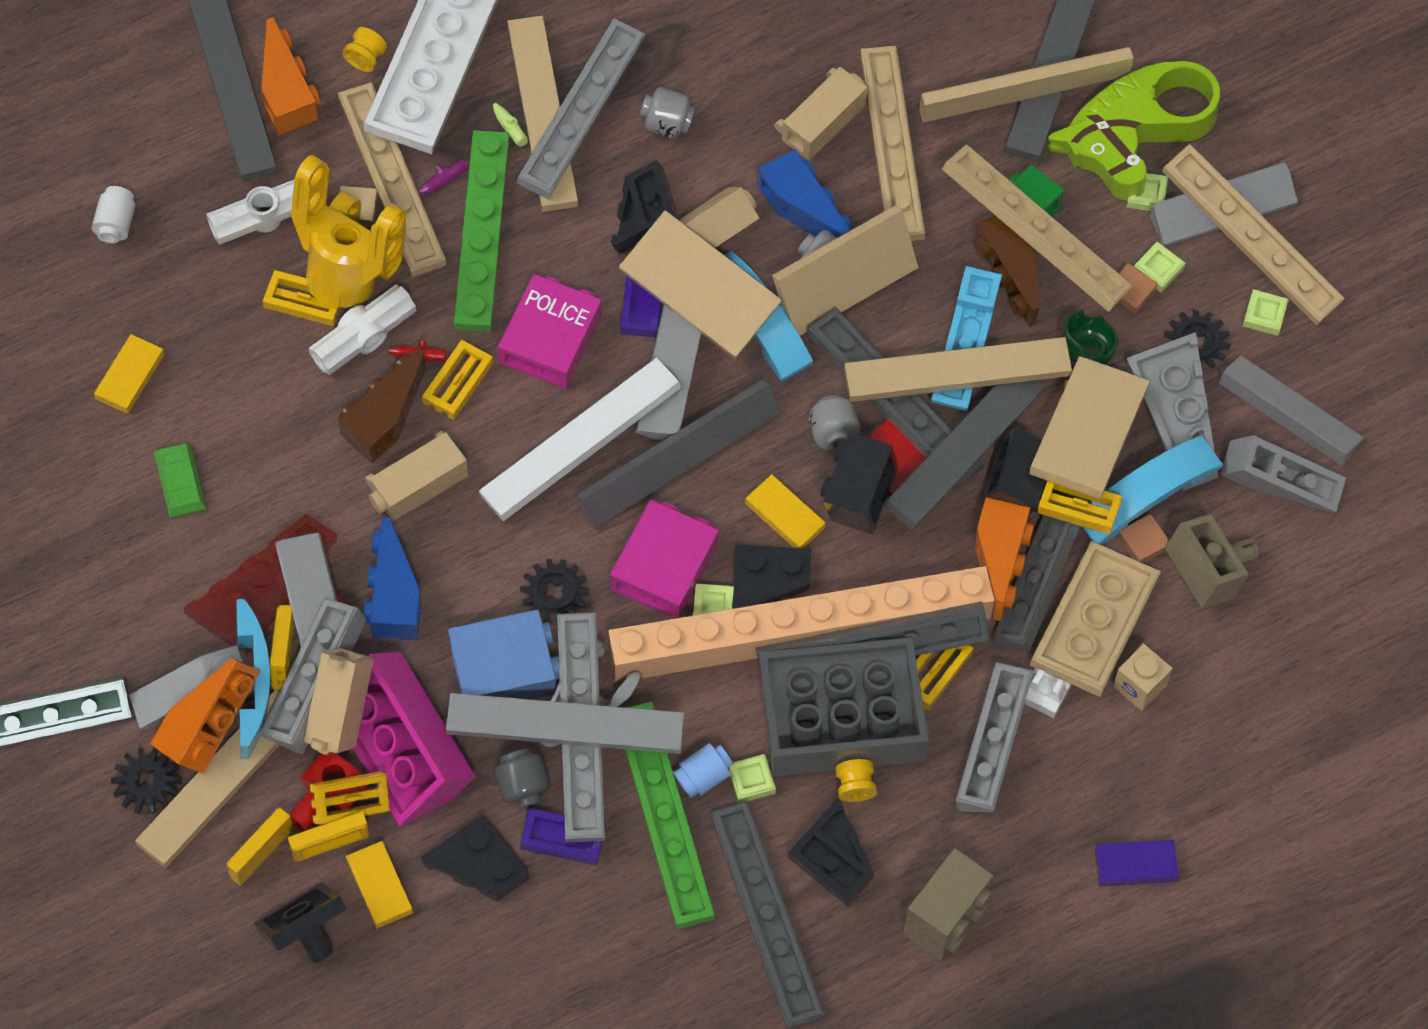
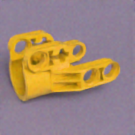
[291,155,407,308]

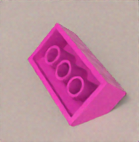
[353,651,476,826]

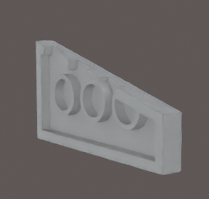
[1127,332,1218,491]

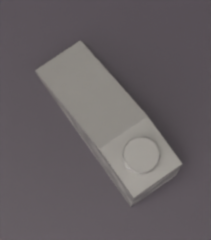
[1220,435,1346,513]
[129,645,252,732]

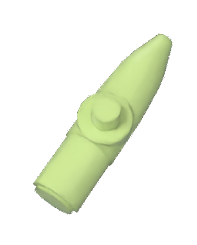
[493,103,528,147]

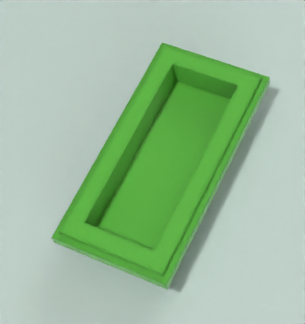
[154,442,207,519]

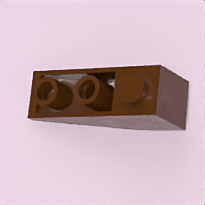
[973,215,1039,328]
[338,347,426,464]

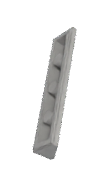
[1150,162,1298,247]
[635,305,701,442]
[1219,355,1364,466]
[275,533,337,646]
[260,598,366,754]
[956,662,1034,812]

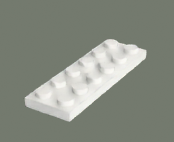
[363,0,498,154]

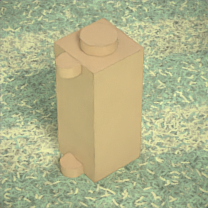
[774,67,867,161]
[680,187,759,248]
[365,431,468,522]
[303,648,374,755]

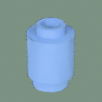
[673,743,733,798]

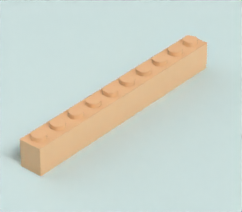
[608,566,994,683]

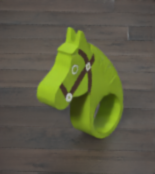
[1048,61,1220,201]

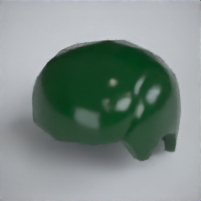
[1061,309,1119,364]

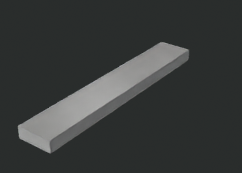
[517,18,645,199]
[557,613,605,843]
[446,693,684,754]

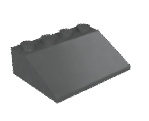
[759,637,929,777]

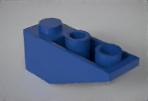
[757,149,853,238]
[364,517,422,640]

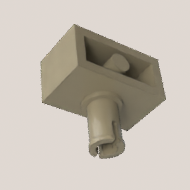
[1165,514,1259,609]

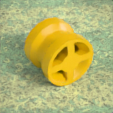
[342,27,387,72]
[835,759,877,802]

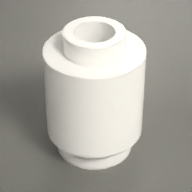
[92,186,136,244]

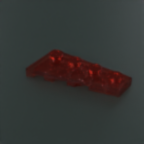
[183,514,337,656]

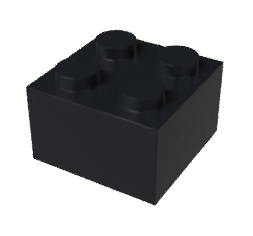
[820,431,899,535]

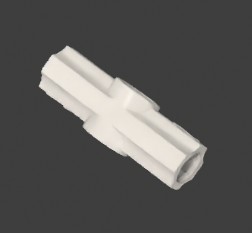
[206,179,295,245]
[309,284,416,375]

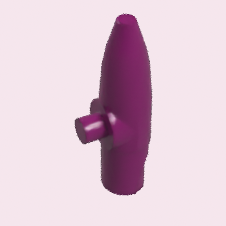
[418,159,469,195]

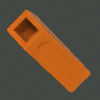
[261,17,321,136]
[975,497,1035,621]
[150,658,261,774]

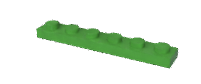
[454,130,510,332]
[624,702,715,930]

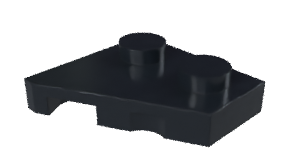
[611,160,680,253]
[732,545,812,609]
[788,799,874,906]
[421,815,529,902]

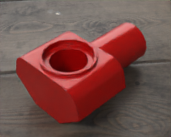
[289,752,369,832]

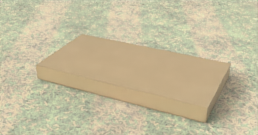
[772,205,918,336]
[619,210,782,360]
[1029,356,1150,499]
[1030,541,1161,697]

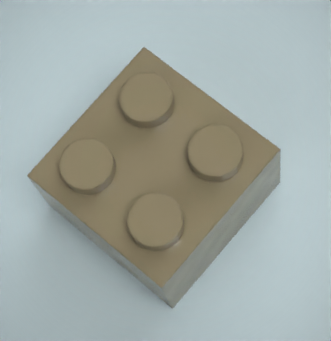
[903,848,994,961]

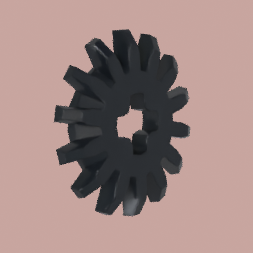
[1164,310,1231,369]
[520,559,589,622]
[111,748,182,814]

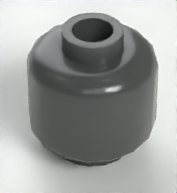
[494,748,551,809]

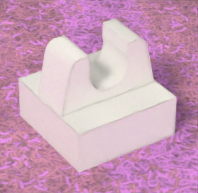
[1025,668,1071,718]

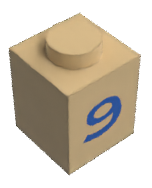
[1113,643,1173,711]

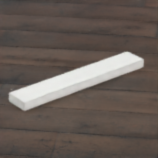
[479,358,681,521]

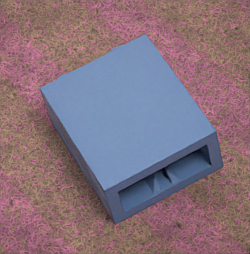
[448,609,560,700]

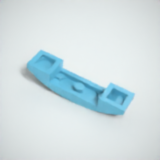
[724,251,813,382]
[931,266,1002,411]
[1082,435,1223,545]
[237,599,270,759]

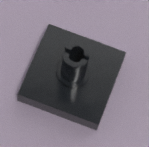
[254,882,347,963]

